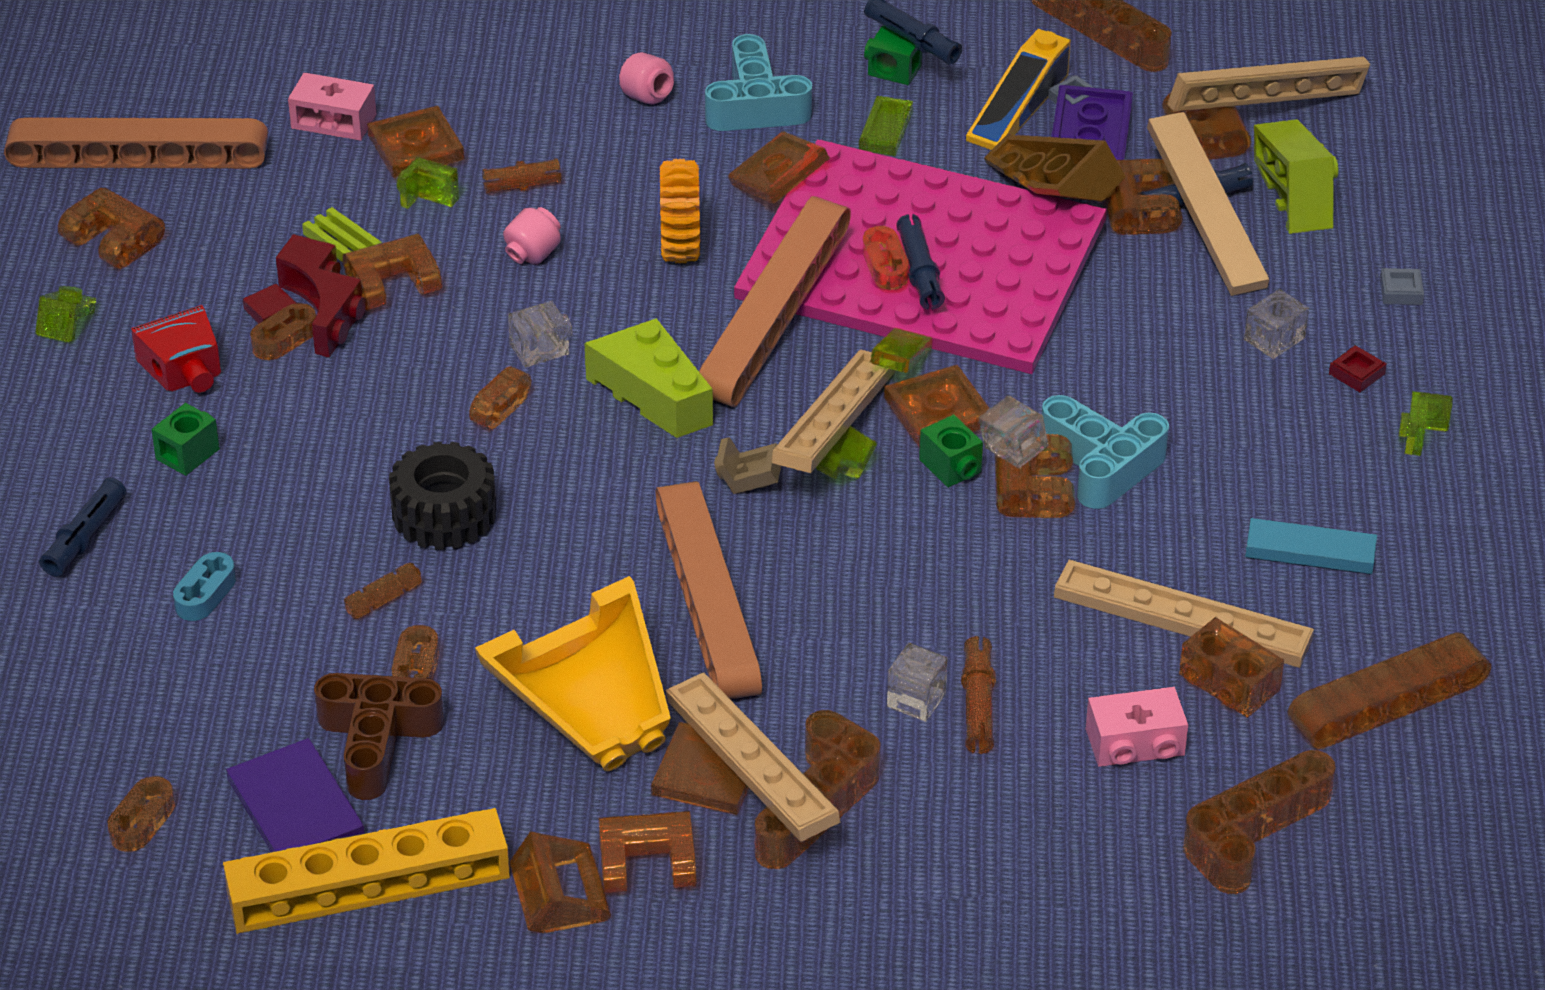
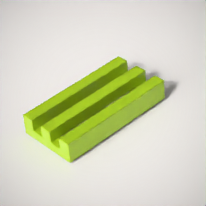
[302,207,382,270]

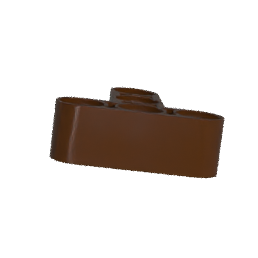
[314,673,444,800]

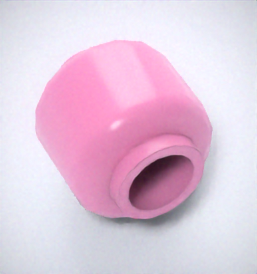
[619,52,674,105]
[503,207,561,265]

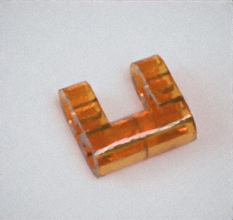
[1162,93,1251,160]
[1105,159,1183,235]
[58,187,165,269]
[343,234,442,310]
[994,434,1076,518]
[598,811,696,893]

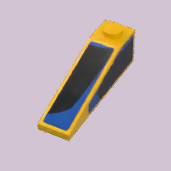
[966,29,1071,150]

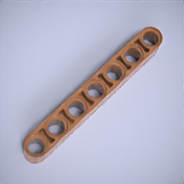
[4,118,268,168]
[699,196,851,407]
[655,481,762,700]

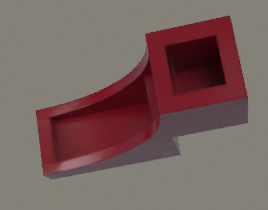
[276,234,366,358]

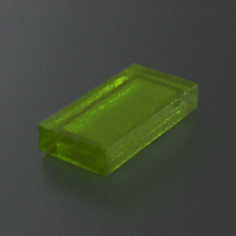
[859,96,913,156]
[870,327,932,373]

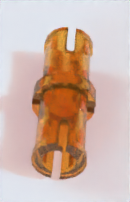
[482,158,562,194]

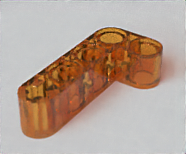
[755,710,881,869]
[1183,750,1336,894]

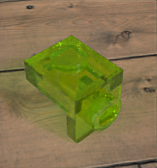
[397,157,459,209]
[35,286,96,342]
[1398,391,1453,456]
[816,426,877,479]

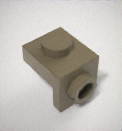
[714,437,781,494]

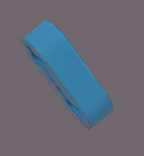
[173,552,236,621]

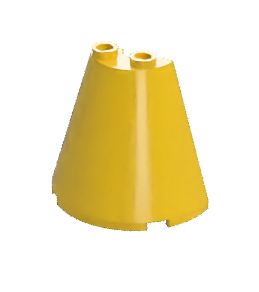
[475,576,671,771]

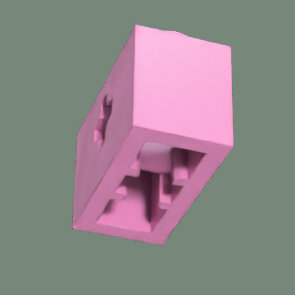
[288,73,376,141]
[1086,687,1188,767]

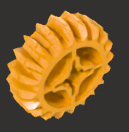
[660,159,700,263]

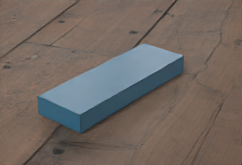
[1245,518,1377,574]

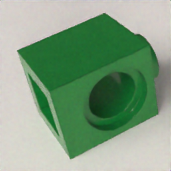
[864,26,922,86]
[151,402,220,476]
[919,414,983,488]

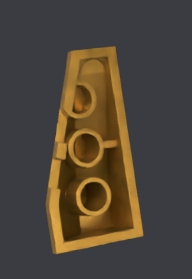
[984,134,1126,201]

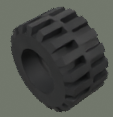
[389,441,497,550]

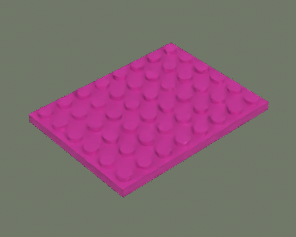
[734,139,1106,374]

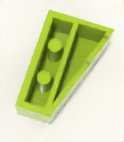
[1254,119,1338,234]
[584,318,713,438]

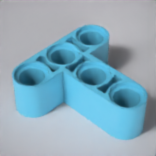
[705,34,812,131]
[1040,395,1169,509]

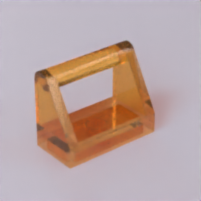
[509,831,611,933]

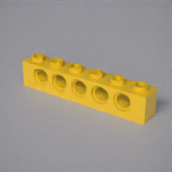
[223,808,510,934]

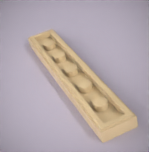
[1167,57,1370,112]
[1147,112,1269,296]
[772,350,897,473]
[1054,560,1314,668]
[666,672,840,842]

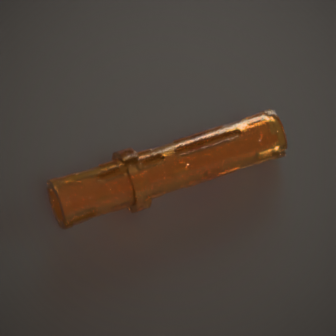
[961,636,996,754]

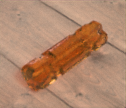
[344,563,422,619]

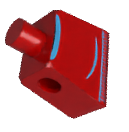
[131,305,221,393]

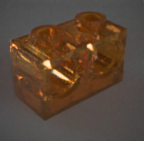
[1179,617,1284,718]

